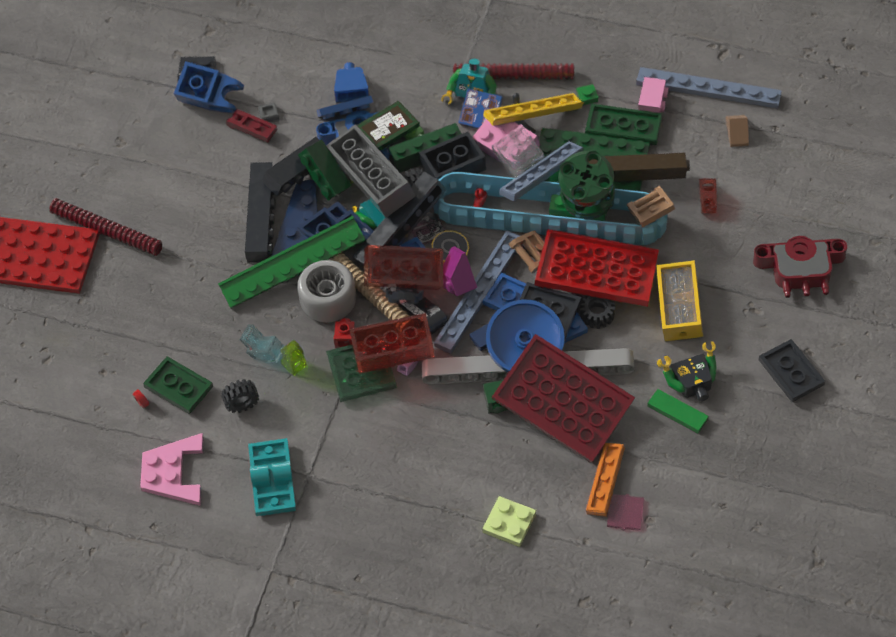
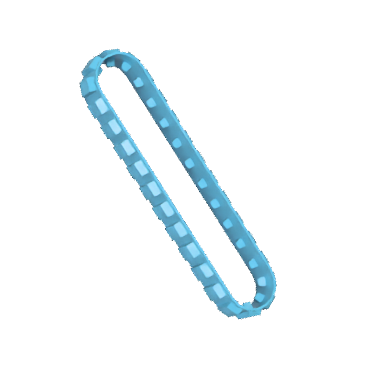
[433,172,668,245]

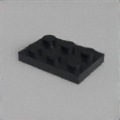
[758,339,825,402]

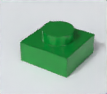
[576,84,598,106]

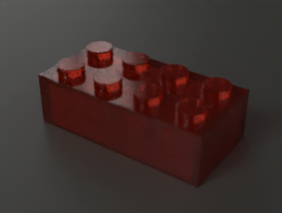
[364,245,444,290]
[350,313,435,373]

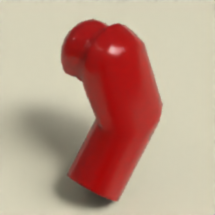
[473,188,487,208]

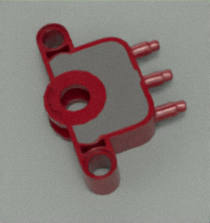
[753,236,847,298]

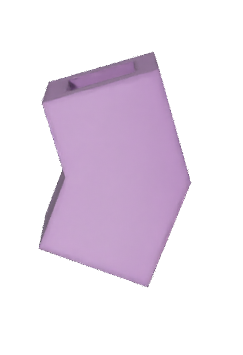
[397,351,420,376]

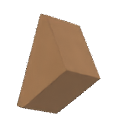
[726,115,749,147]

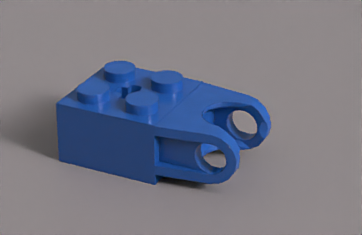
[174,62,245,113]

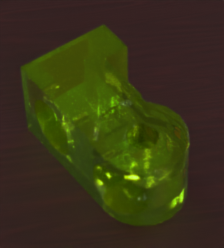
[280,340,307,376]

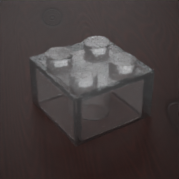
[492,124,544,178]

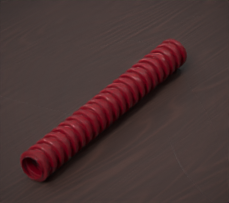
[453,63,575,79]
[49,198,163,256]

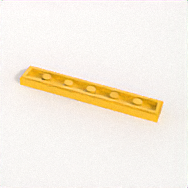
[483,93,583,126]

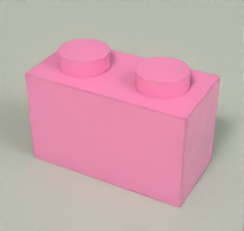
[638,77,669,113]

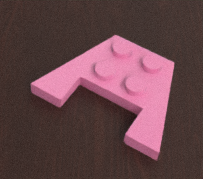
[140,433,203,506]

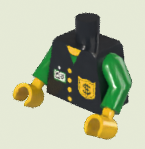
[657,341,717,402]

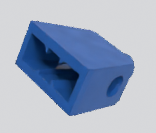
[334,62,369,103]

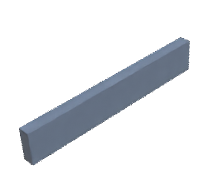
[499,141,583,201]

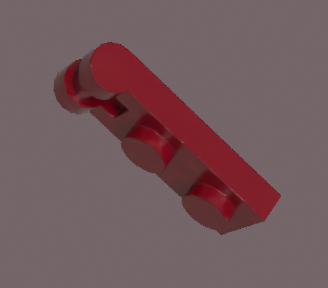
[226,109,278,142]

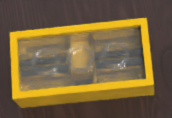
[656,260,703,341]

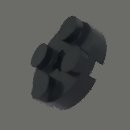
[385,287,424,304]

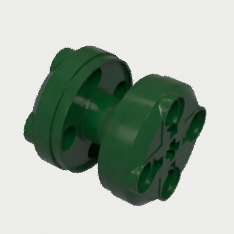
[558,150,615,219]

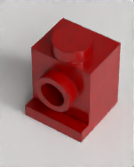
[333,318,356,349]

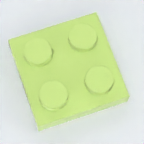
[482,496,536,547]

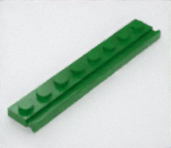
[218,216,366,309]

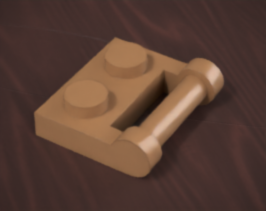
[627,186,675,228]
[509,230,544,273]

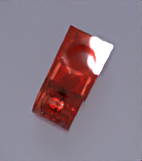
[698,178,717,213]

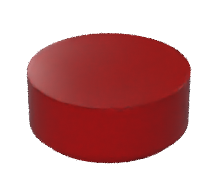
[132,389,150,408]

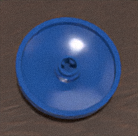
[486,300,564,373]

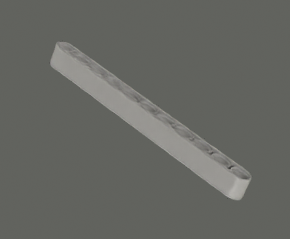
[422,348,635,384]

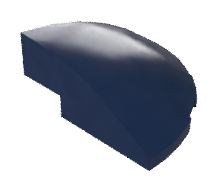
[297,202,374,240]

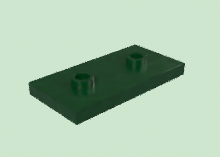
[585,103,663,145]

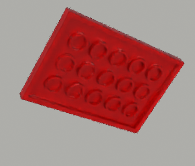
[0,217,100,294]
[534,229,659,307]

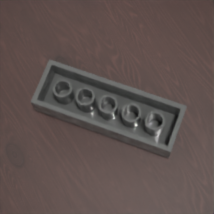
[326,124,416,218]

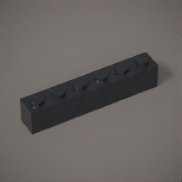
[245,162,276,263]
[353,172,446,275]

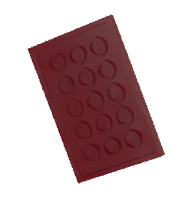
[492,334,635,463]

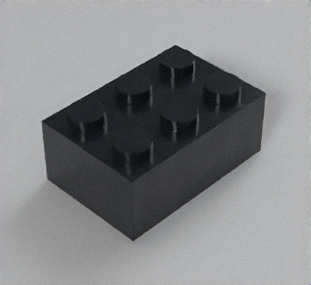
[419,131,486,180]

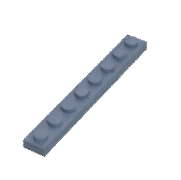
[636,67,782,109]
[434,230,519,354]

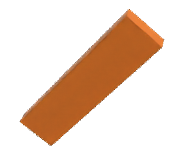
[586,443,625,517]

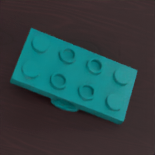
[248,438,296,517]

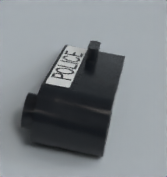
[397,291,448,336]

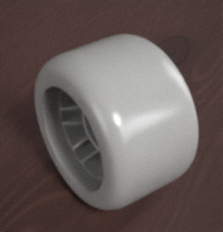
[297,260,356,323]

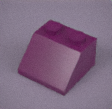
[440,246,477,296]

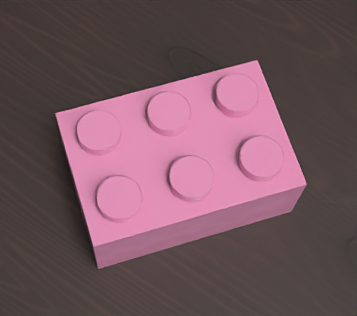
[473,119,540,173]

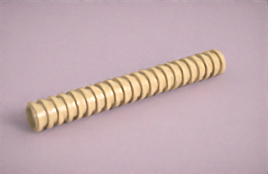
[329,253,414,332]

